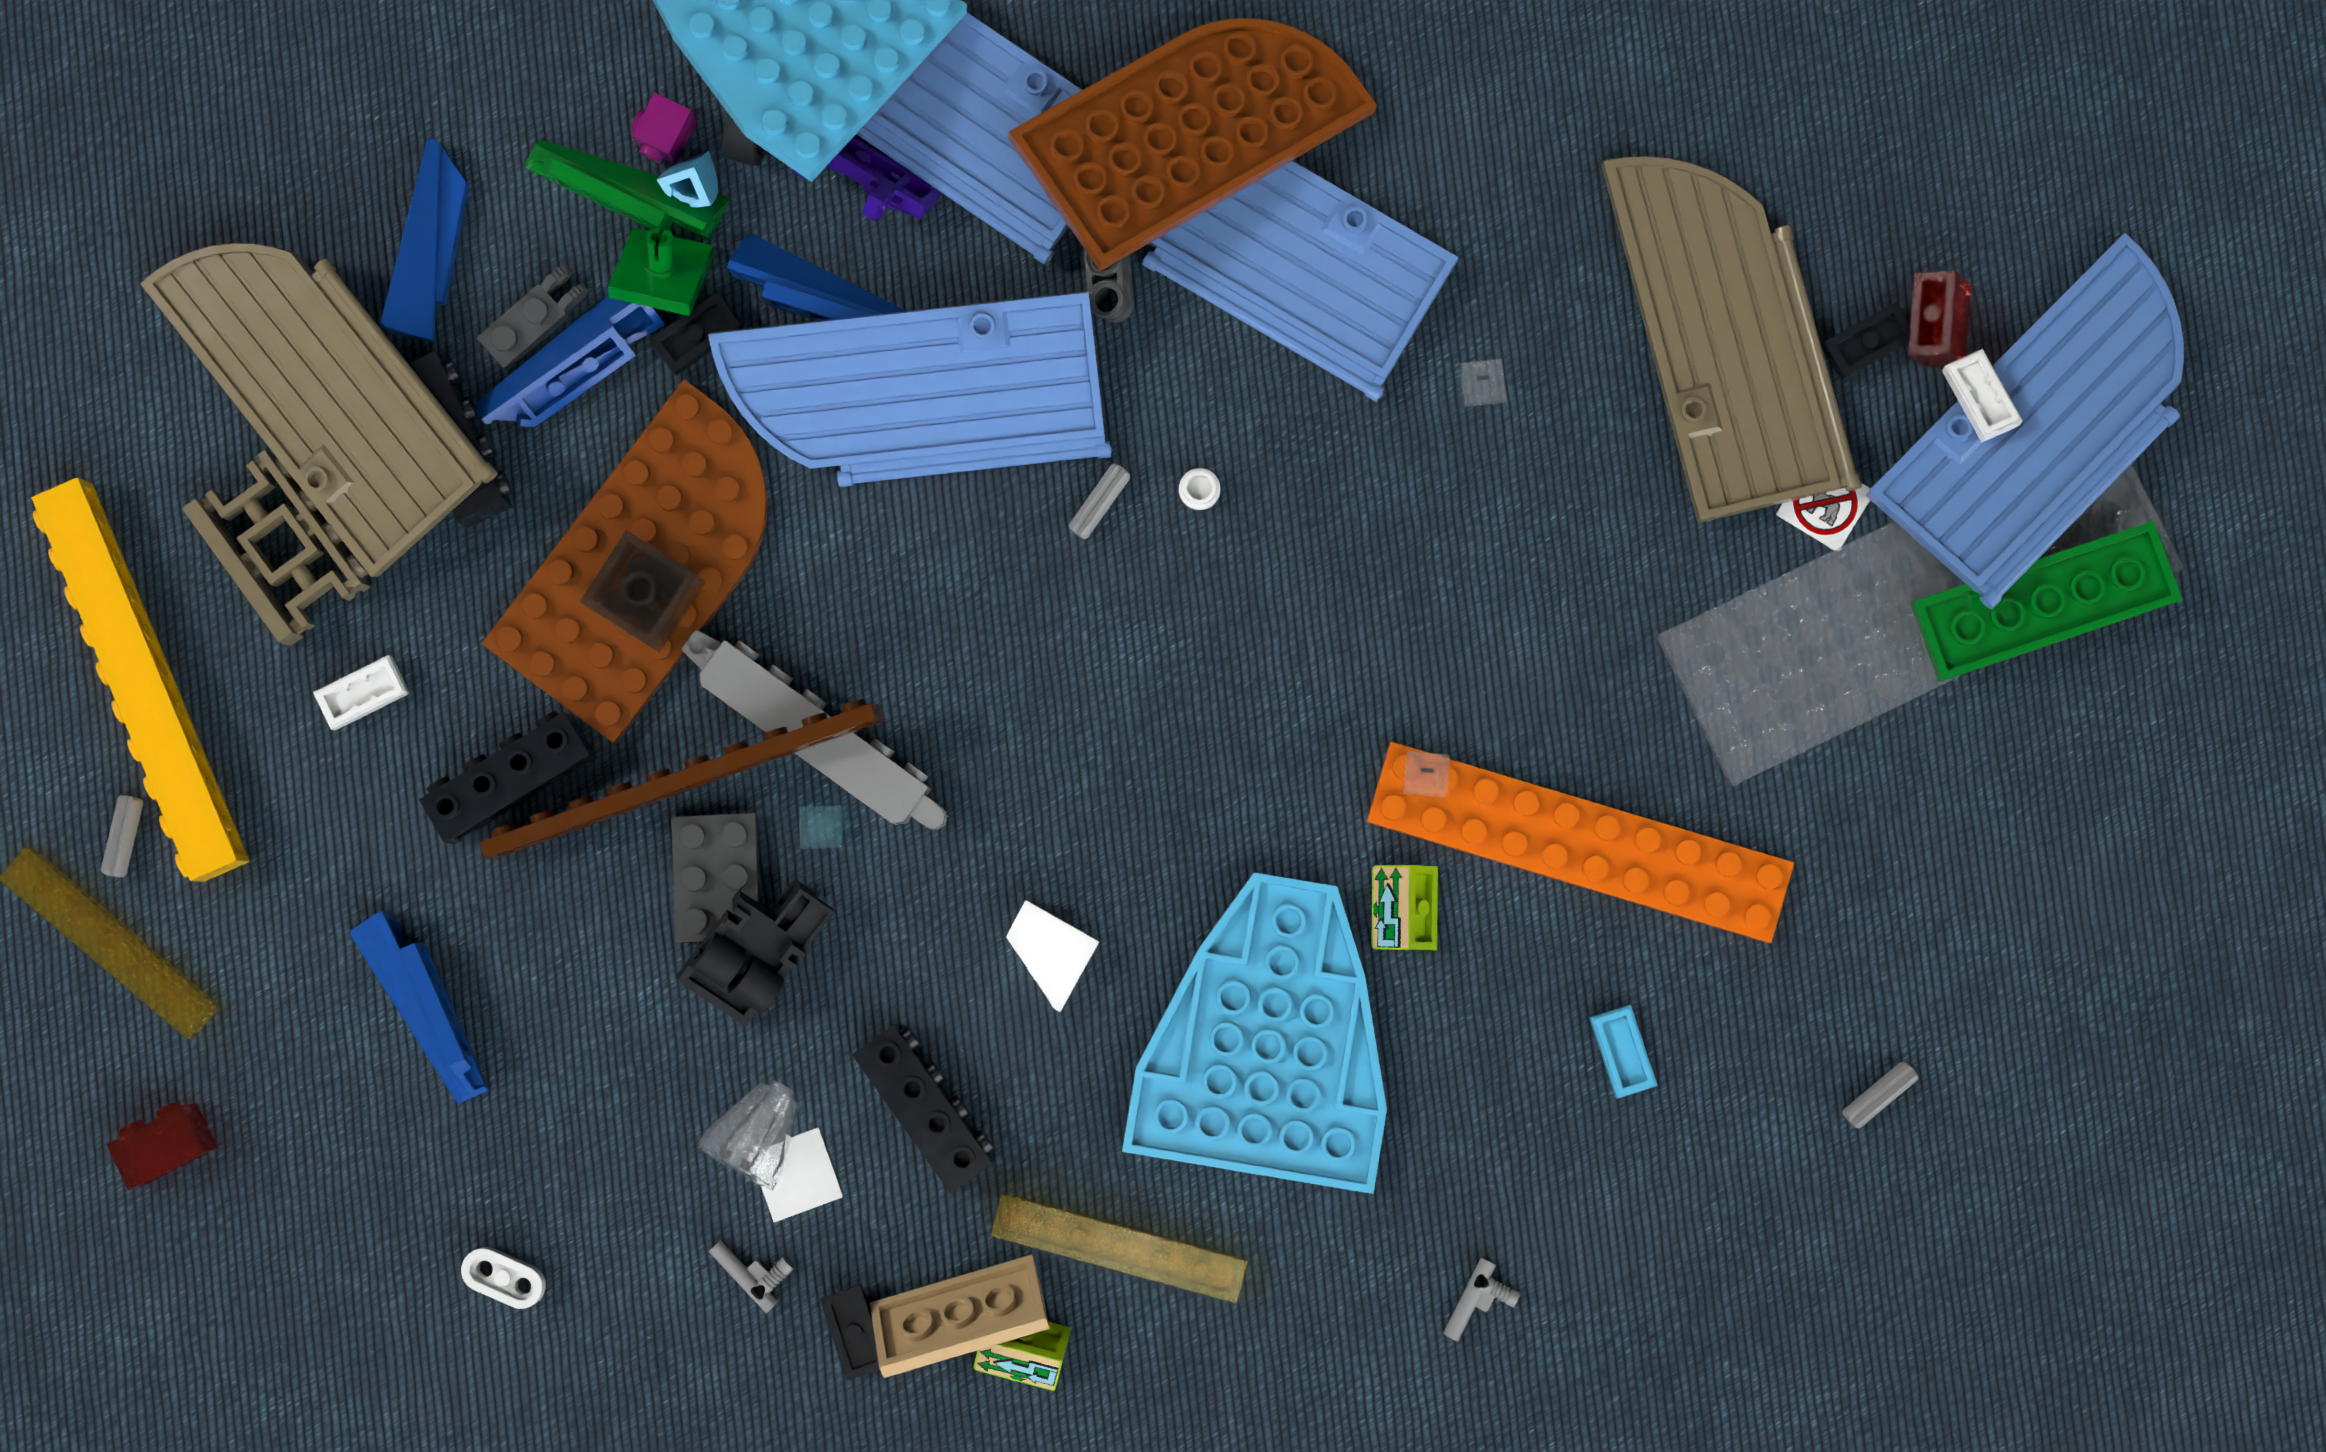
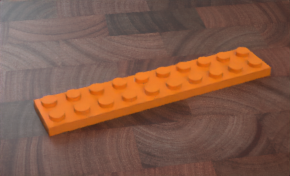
[1366,742,1794,943]

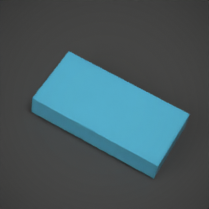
[1589,1005,1658,1099]

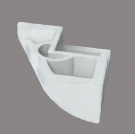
[1006,900,1099,1012]

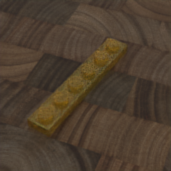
[0,846,220,1039]
[991,1193,1248,1303]

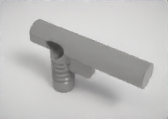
[709,1240,795,1314]
[1443,1257,1521,1342]

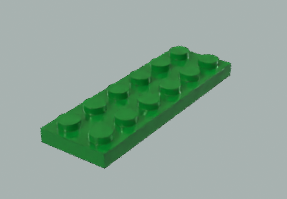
[1910,521,2182,682]

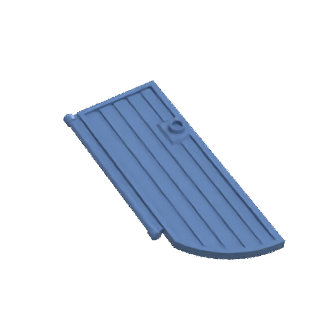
[856,13,1082,265]
[1142,161,1459,402]
[1866,233,2184,609]
[708,291,1112,487]

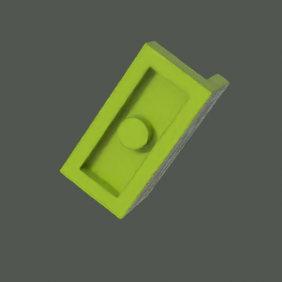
[1371,865,1438,950]
[974,1322,1071,1391]

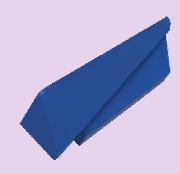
[381,137,470,342]
[727,234,906,321]
[475,294,666,427]

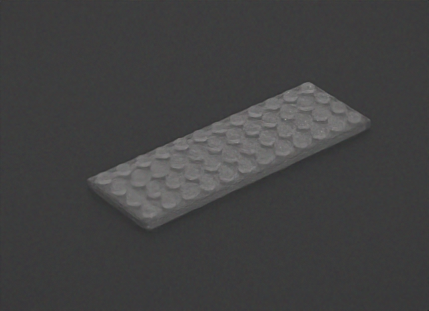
[1656,464,2184,787]

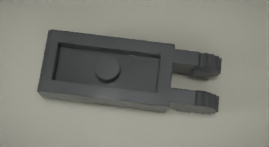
[477,264,589,371]

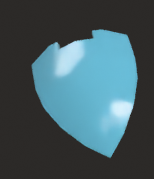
[657,150,718,208]

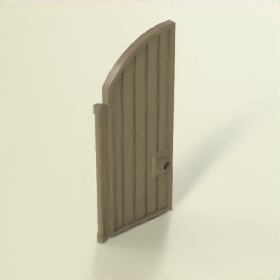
[1601,156,1862,523]
[140,243,498,577]

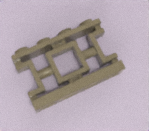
[182,449,371,646]

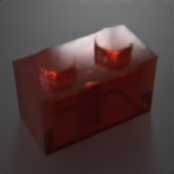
[1908,271,1971,367]
[106,1101,219,1190]

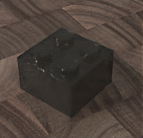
[580,530,705,652]

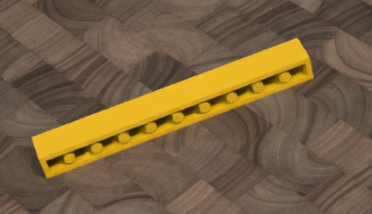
[31,477,250,882]

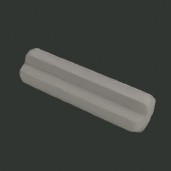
[1069,463,1130,539]
[101,795,143,878]
[1842,1062,1918,1128]

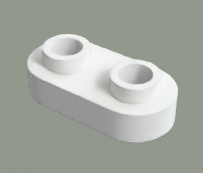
[461,1247,546,1309]

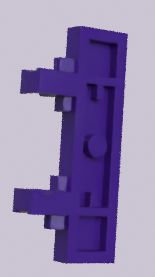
[791,137,941,222]

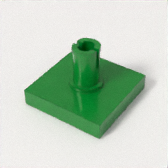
[608,227,713,316]

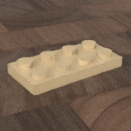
[870,1254,1050,1378]

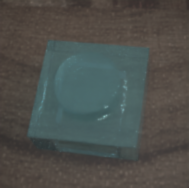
[799,805,844,849]

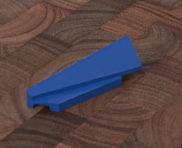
[350,911,489,1103]

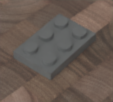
[671,813,760,943]

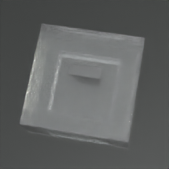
[1459,359,1507,407]
[1403,751,1450,798]

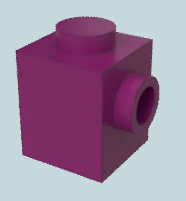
[631,92,698,165]

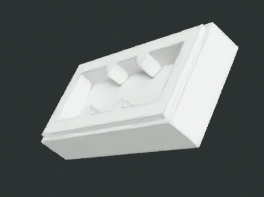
[1942,349,2023,443]
[313,655,410,731]

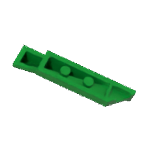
[524,140,729,241]

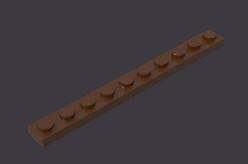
[479,699,886,858]

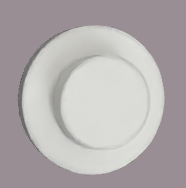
[1179,468,1220,510]

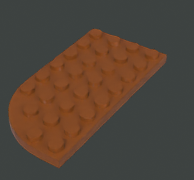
[1008,18,1377,271]
[481,380,768,744]

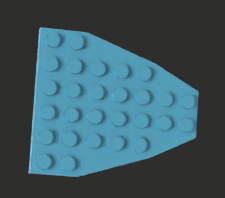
[653,0,967,182]
[1122,873,1387,1194]

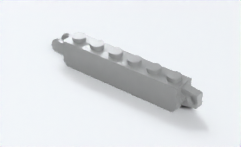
[682,630,949,831]

